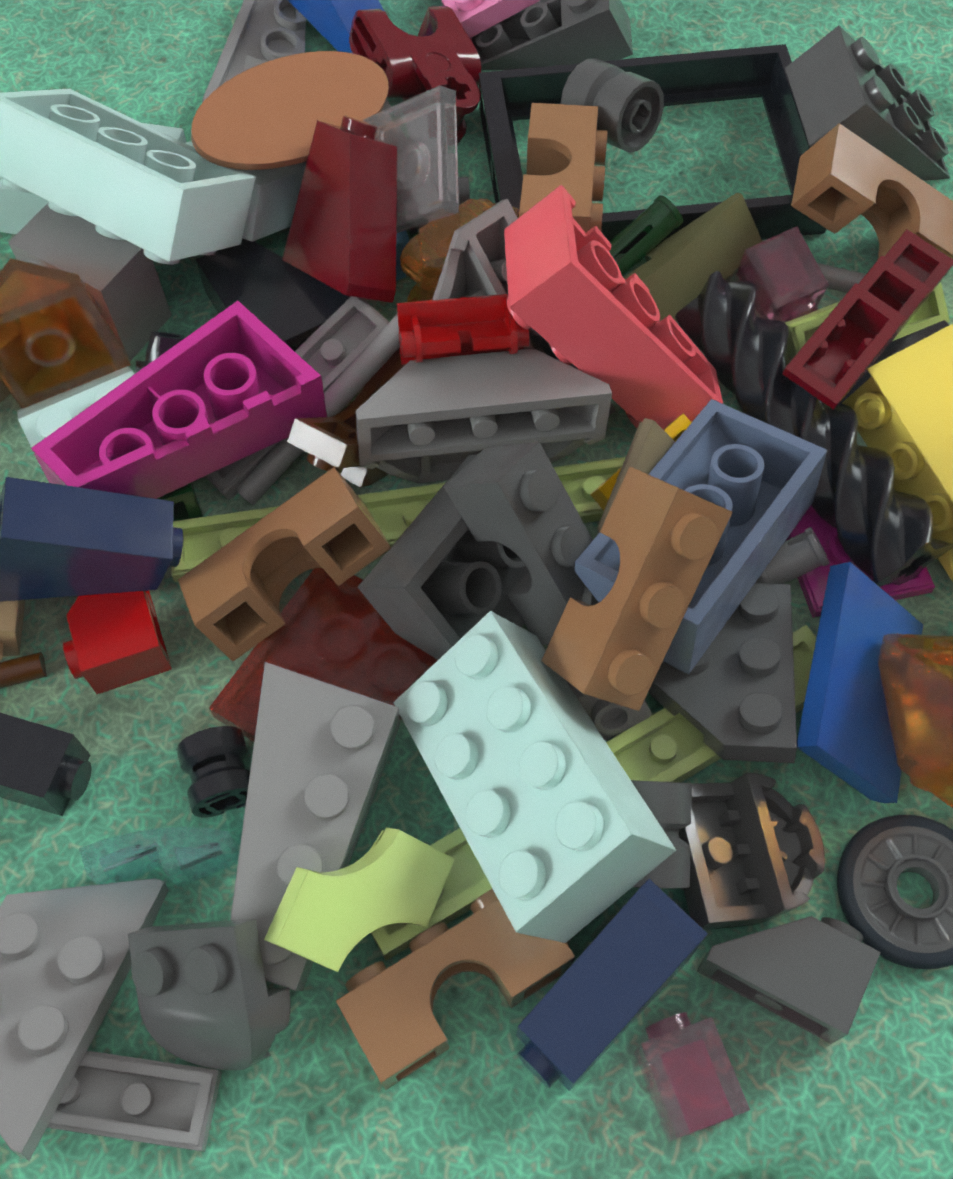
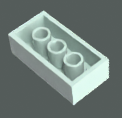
[0,89,256,265]
[393,611,676,943]

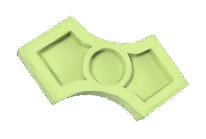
[264,827,455,972]

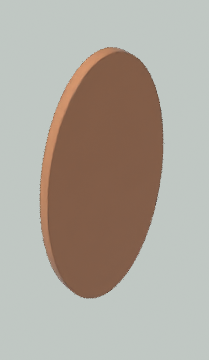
[191,51,389,170]

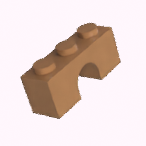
[519,103,607,232]
[791,123,953,260]
[541,466,733,711]
[178,467,391,661]
[336,889,575,1090]

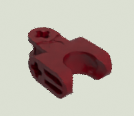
[349,6,481,147]

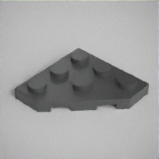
[648,583,797,763]

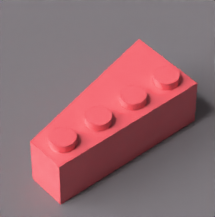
[504,184,723,429]

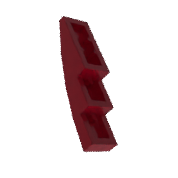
[782,229,953,410]

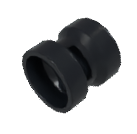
[176,726,250,818]

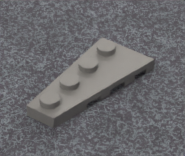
[202,0,306,102]

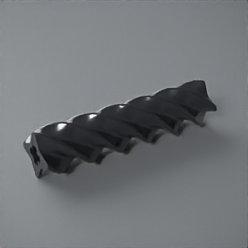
[675,271,953,587]

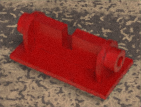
[397,294,530,365]

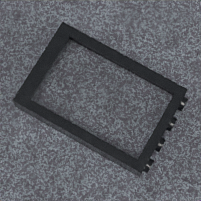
[479,44,826,254]

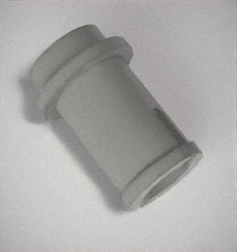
[755,527,830,584]

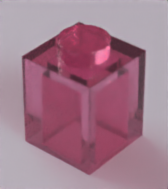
[736,227,829,323]
[634,1012,750,1142]

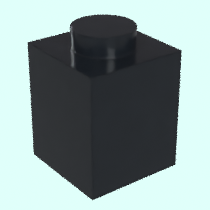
[0,713,92,816]

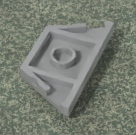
[0,878,168,1161]

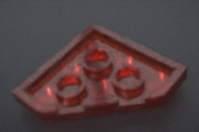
[209,568,438,742]

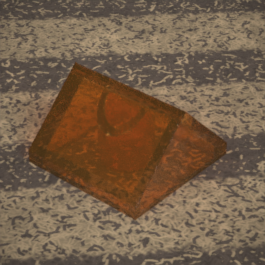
[0,258,131,409]

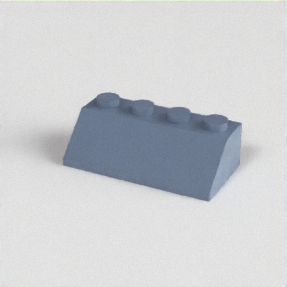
[574,399,827,674]

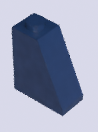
[0,477,183,602]
[516,879,708,1091]

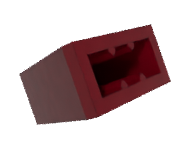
[282,116,397,303]

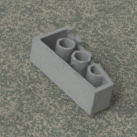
[230,662,400,991]

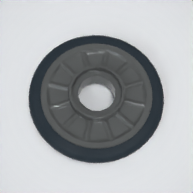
[837,815,953,969]

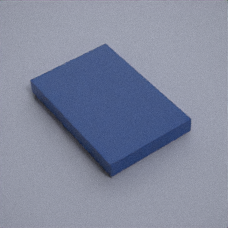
[797,562,923,804]

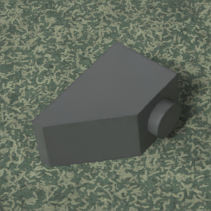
[697,916,881,1044]

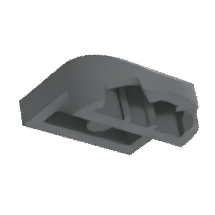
[679,772,825,930]
[128,919,291,1071]

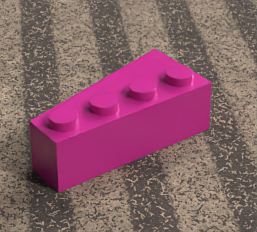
[31,301,327,499]

